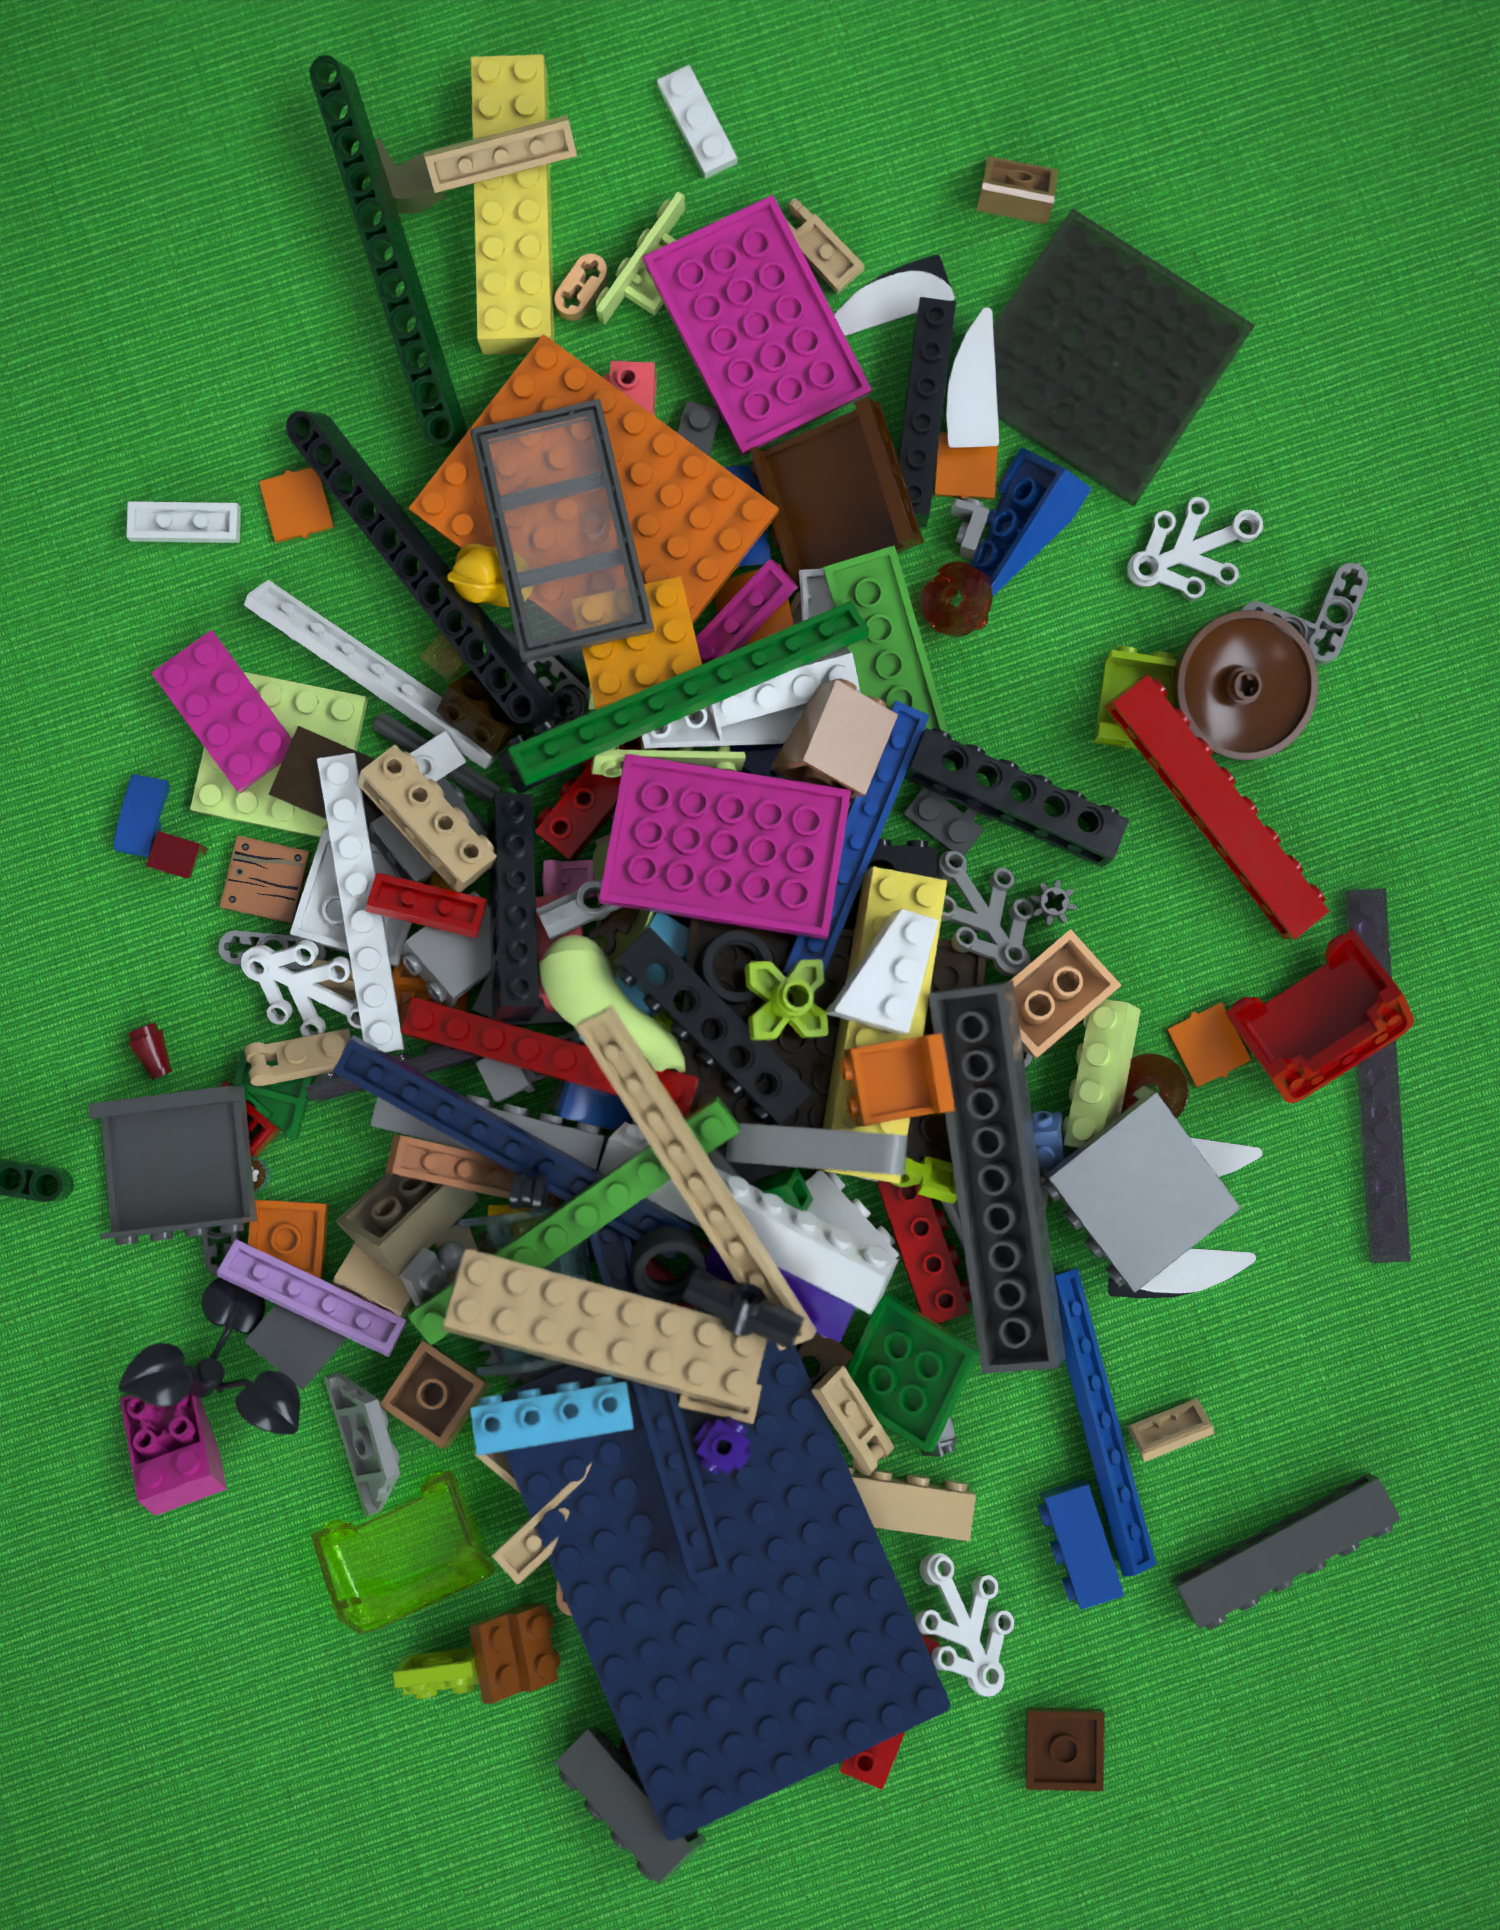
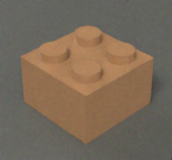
[380,1340,491,1448]

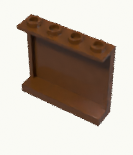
[749,397,924,589]

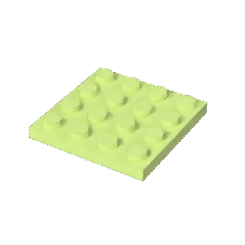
[190,672,368,838]

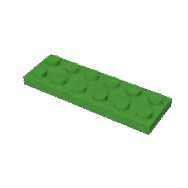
[822,545,953,765]

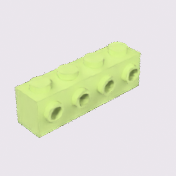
[1062,999,1141,1149]

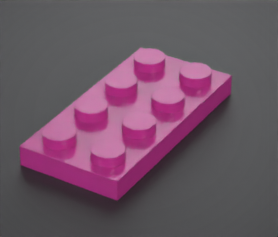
[151,630,292,793]

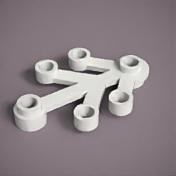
[1127,497,1263,601]
[241,940,362,1037]
[915,1553,1014,1697]

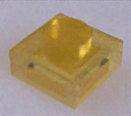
[420,632,466,683]

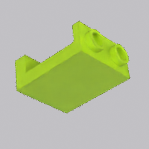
[1093,646,1177,749]

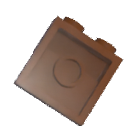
[469,1603,561,1704]

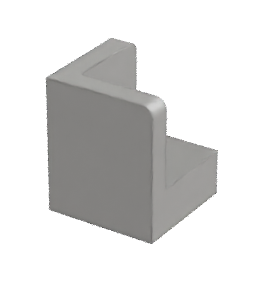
[476,1058,535,1102]

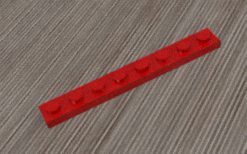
[401,997,699,1117]

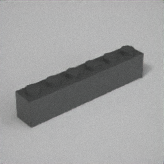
[1171,1473,1401,1629]

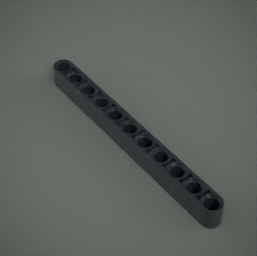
[286,411,553,723]

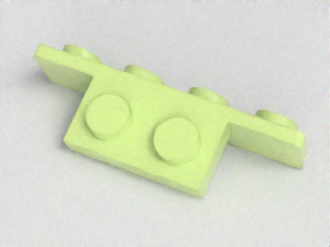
[595,192,685,324]

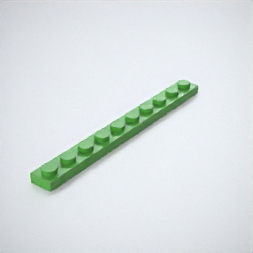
[408,1097,741,1345]

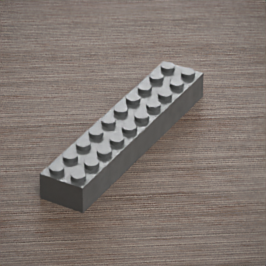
[929,981,1066,1374]

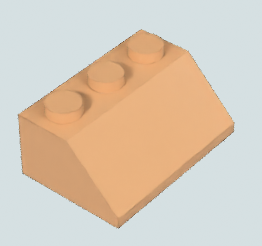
[1010,929,1121,1059]

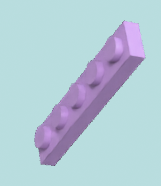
[217,1239,406,1357]

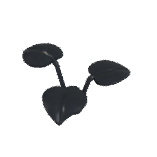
[118,1278,300,1435]

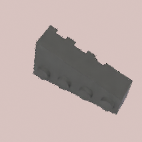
[555,1727,707,1884]

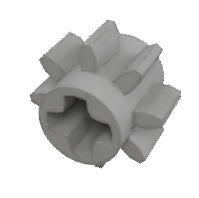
[1029,880,1077,927]

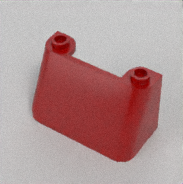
[1225,929,1414,1103]

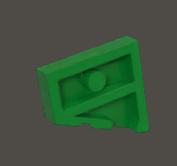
[232,1052,315,1140]

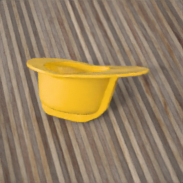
[447,543,533,607]

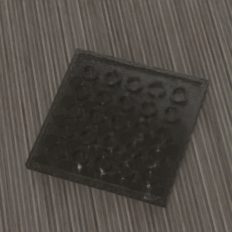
[993,208,1255,507]

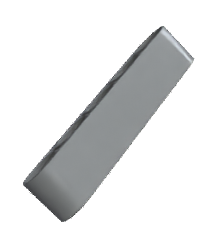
[725,1123,907,1175]

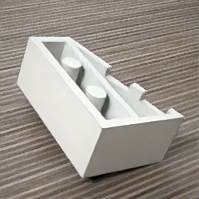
[825,909,939,1035]
[805,1170,899,1258]

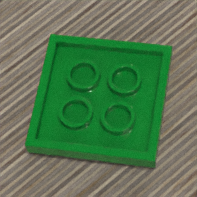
[846,1293,981,1453]

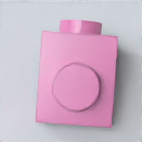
[541,860,597,899]

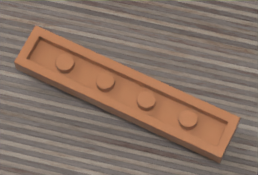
[385,1134,561,1209]

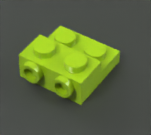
[393,1646,479,1699]

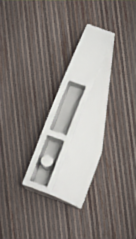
[641,647,861,748]

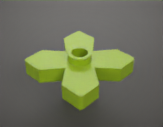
[745,959,828,1041]

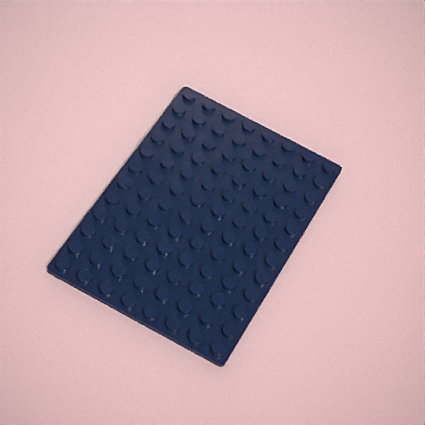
[501,1308,950,1841]

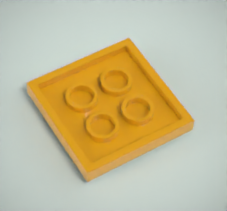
[571,576,702,710]

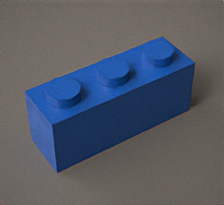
[1037,1479,1125,1610]

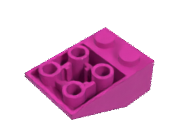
[120,1392,227,1516]

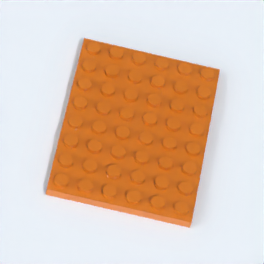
[408,334,779,632]

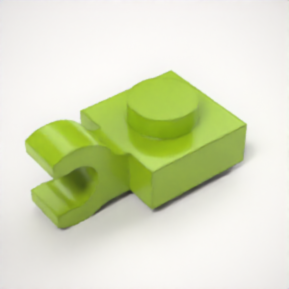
[891,1156,957,1204]

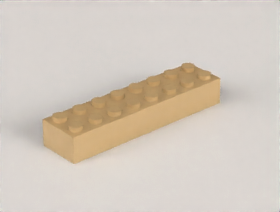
[441,1248,767,1410]

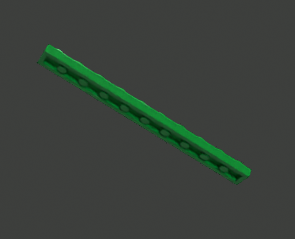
[508,601,869,786]

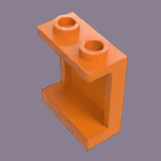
[840,1033,955,1126]

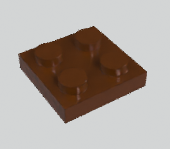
[1025,1707,1104,1791]

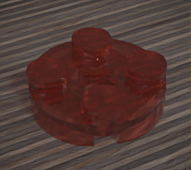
[921,562,992,638]

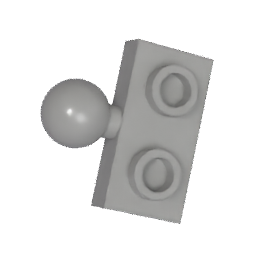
[400,1242,465,1306]

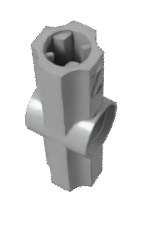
[536,879,622,940]

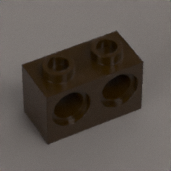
[436,670,525,757]

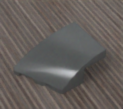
[244,1304,347,1390]

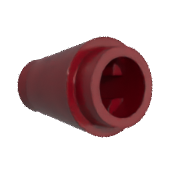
[127,1022,172,1080]

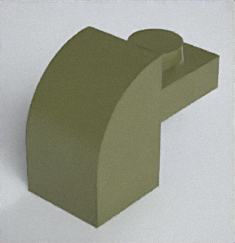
[375,138,445,214]

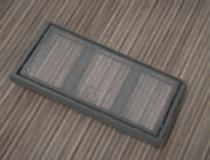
[470,399,655,662]

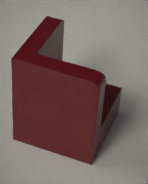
[146,831,208,879]

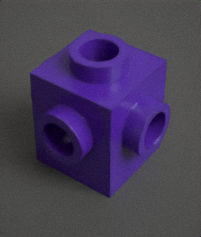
[694,1416,752,1475]

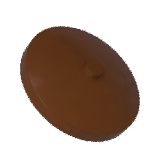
[1172,610,1318,760]

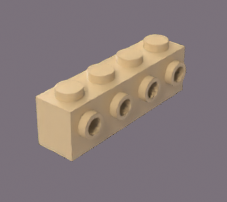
[357,744,497,893]

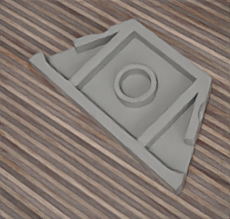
[324,1372,400,1517]

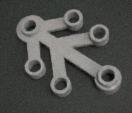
[936,851,1034,977]

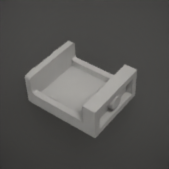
[402,891,491,1008]

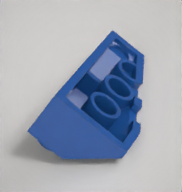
[964,447,1092,600]

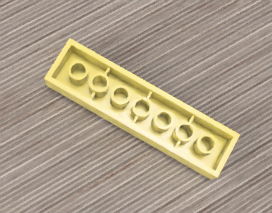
[471,54,555,355]
[816,867,947,1184]

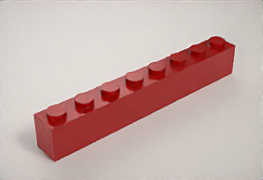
[1104,675,1330,939]

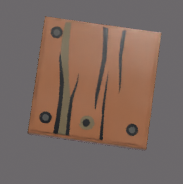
[220,835,311,924]

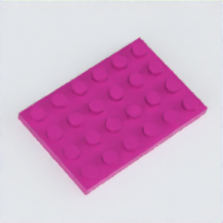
[642,195,872,457]
[599,754,851,940]

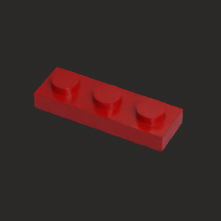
[366,873,487,938]

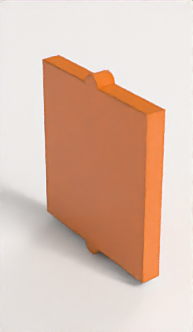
[934,432,998,500]
[259,467,334,543]
[1166,1002,1251,1087]

